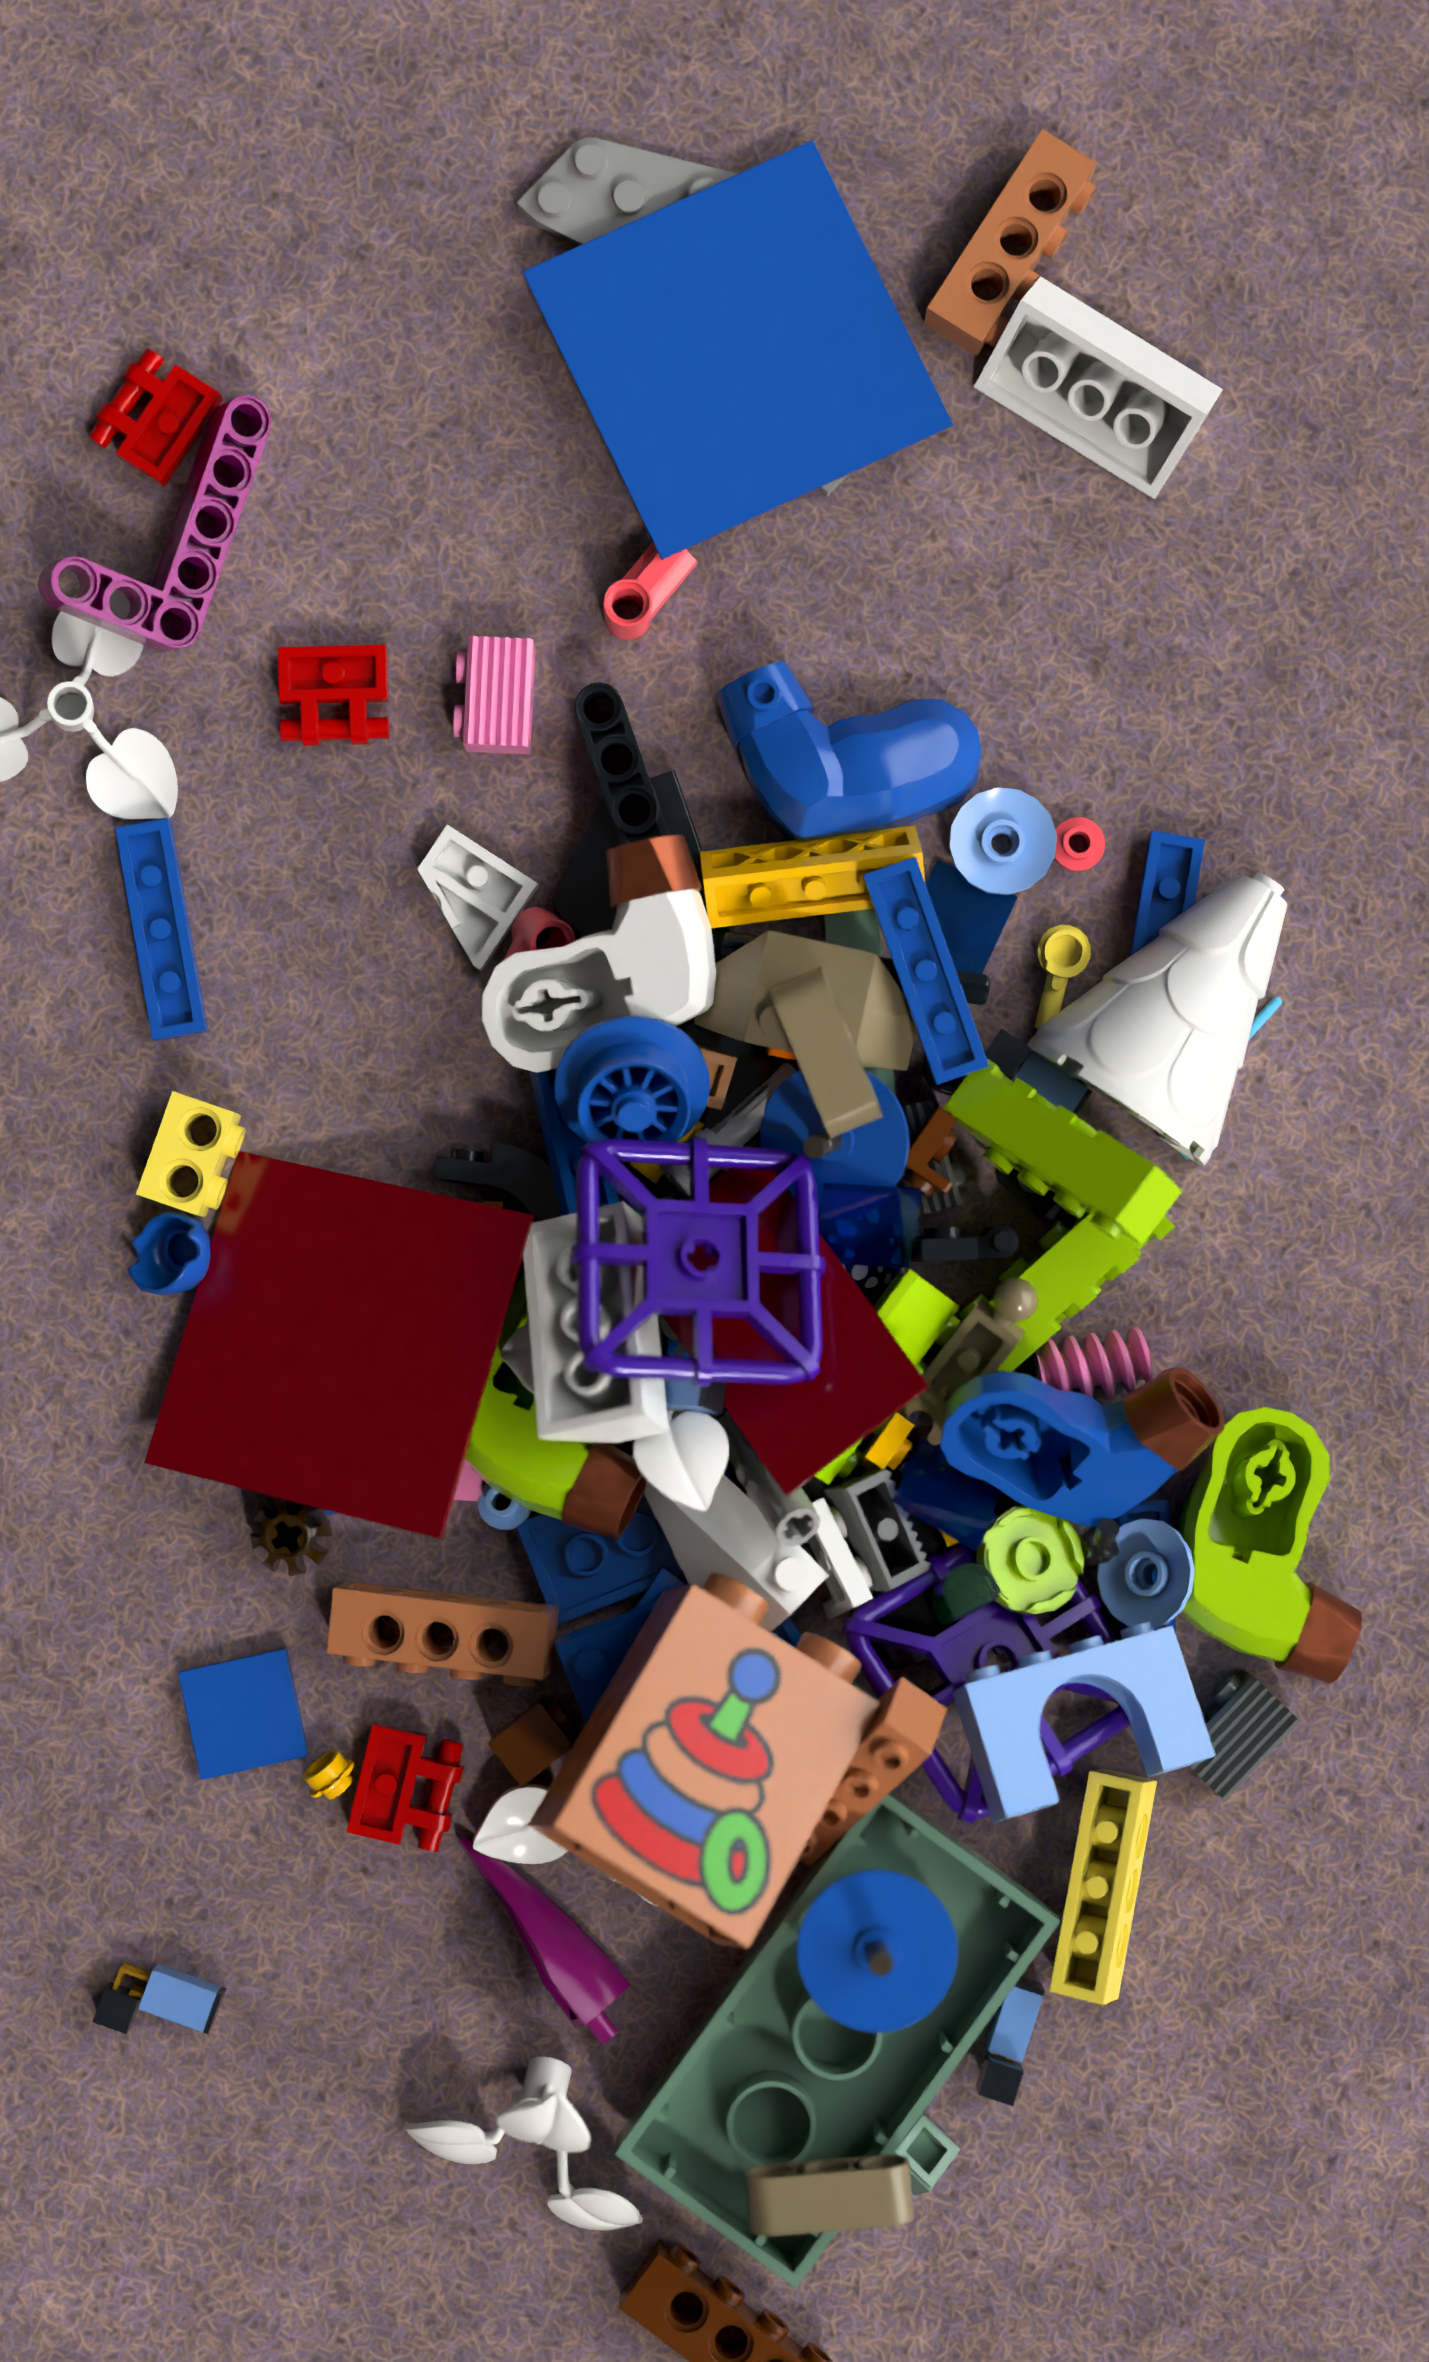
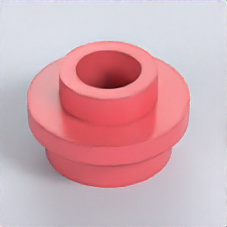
[1054,817,1105,872]

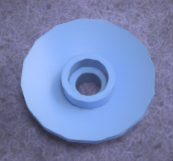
[949,787,1057,895]
[1097,1518,1194,1628]

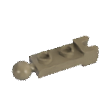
[897,1278,1038,1445]

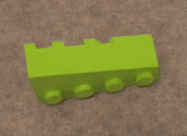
[943,1059,1182,1245]
[954,1211,1175,1373]

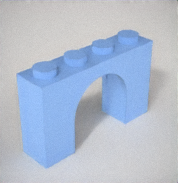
[952,1622,1215,1823]

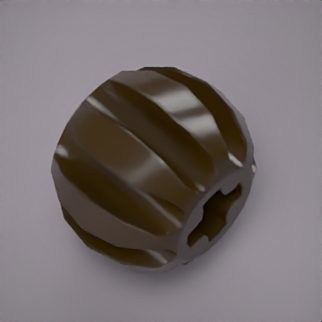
[250,1497,332,1576]

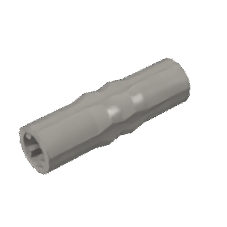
[717,1412,820,1546]

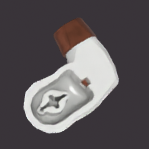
[482,835,716,1073]

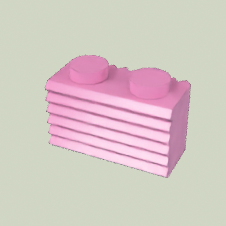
[454,636,535,755]

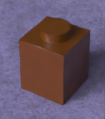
[488,1697,577,1787]

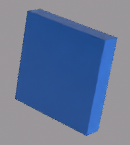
[178,1647,310,1780]

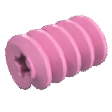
[1034,1327,1152,1400]

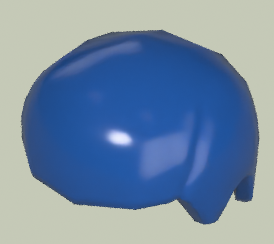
[128,1211,211,1295]

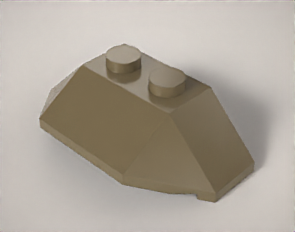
[693,930,916,1071]

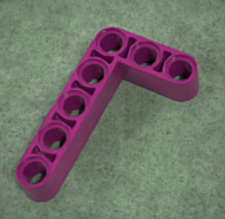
[38,395,271,651]

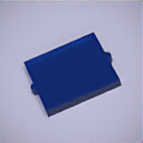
[926,860,1018,974]
[818,1183,921,1268]
[892,1438,1001,1552]

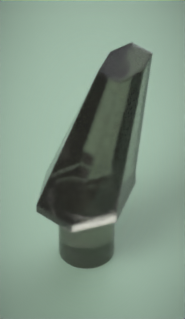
[1080,1518,1120,1567]

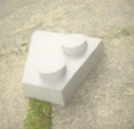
[417,825,538,972]
[803,1497,873,1620]

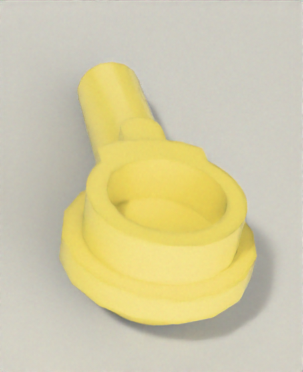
[1034,925,1091,1029]

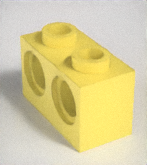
[136,1091,245,1217]

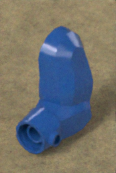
[716,661,982,842]

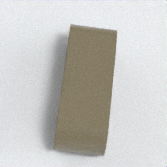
[769,967,883,1138]
[745,2155,914,2236]

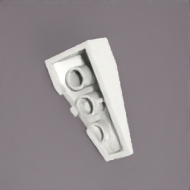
[631,1454,829,1633]

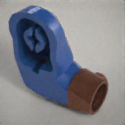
[940,1367,1225,1527]

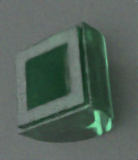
[932,1563,1001,1626]

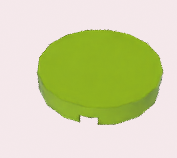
[976,1505,1084,1616]

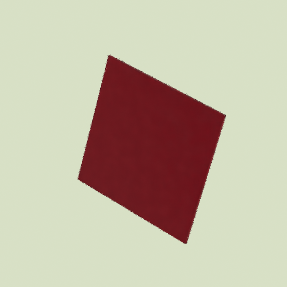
[144,1151,534,1540]

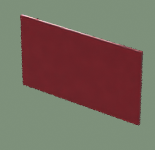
[662,1146,930,1497]

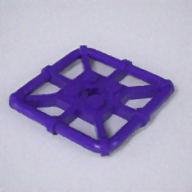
[571,1138,826,1387]
[842,1532,1131,1823]

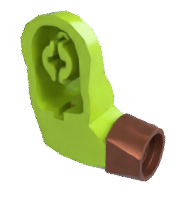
[465,1276,647,1540]
[1178,1407,1362,1684]

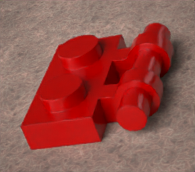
[87,348,223,487]
[278,644,390,746]
[346,1722,464,1852]

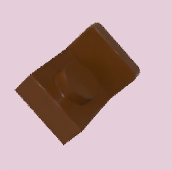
[902,1107,958,1197]

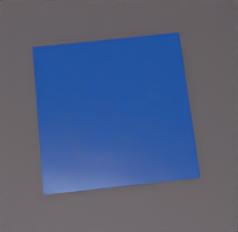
[522,140,953,560]

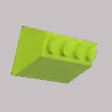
[815,1265,960,1485]

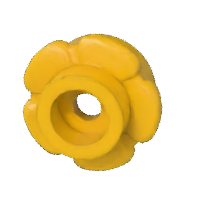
[303,1749,354,1800]

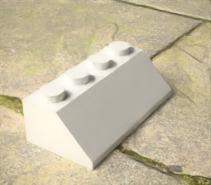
[974,276,1223,499]
[523,1201,669,1443]

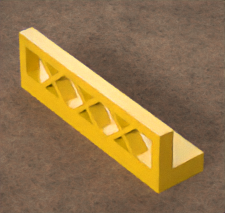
[700,825,925,928]

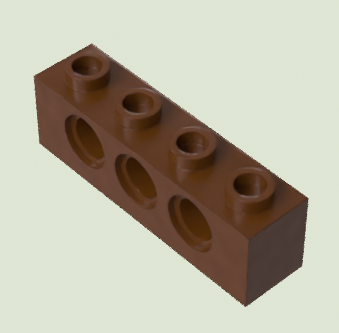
[619,2239,833,2362]

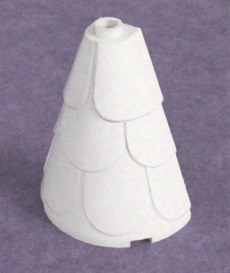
[1027,872,1287,1167]

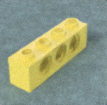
[1050,1769,1157,2005]

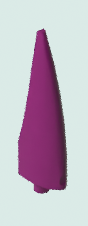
[458,1836,631,2045]

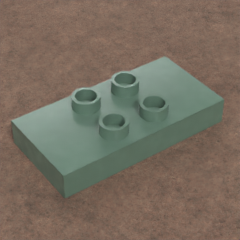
[614,1791,1060,2288]

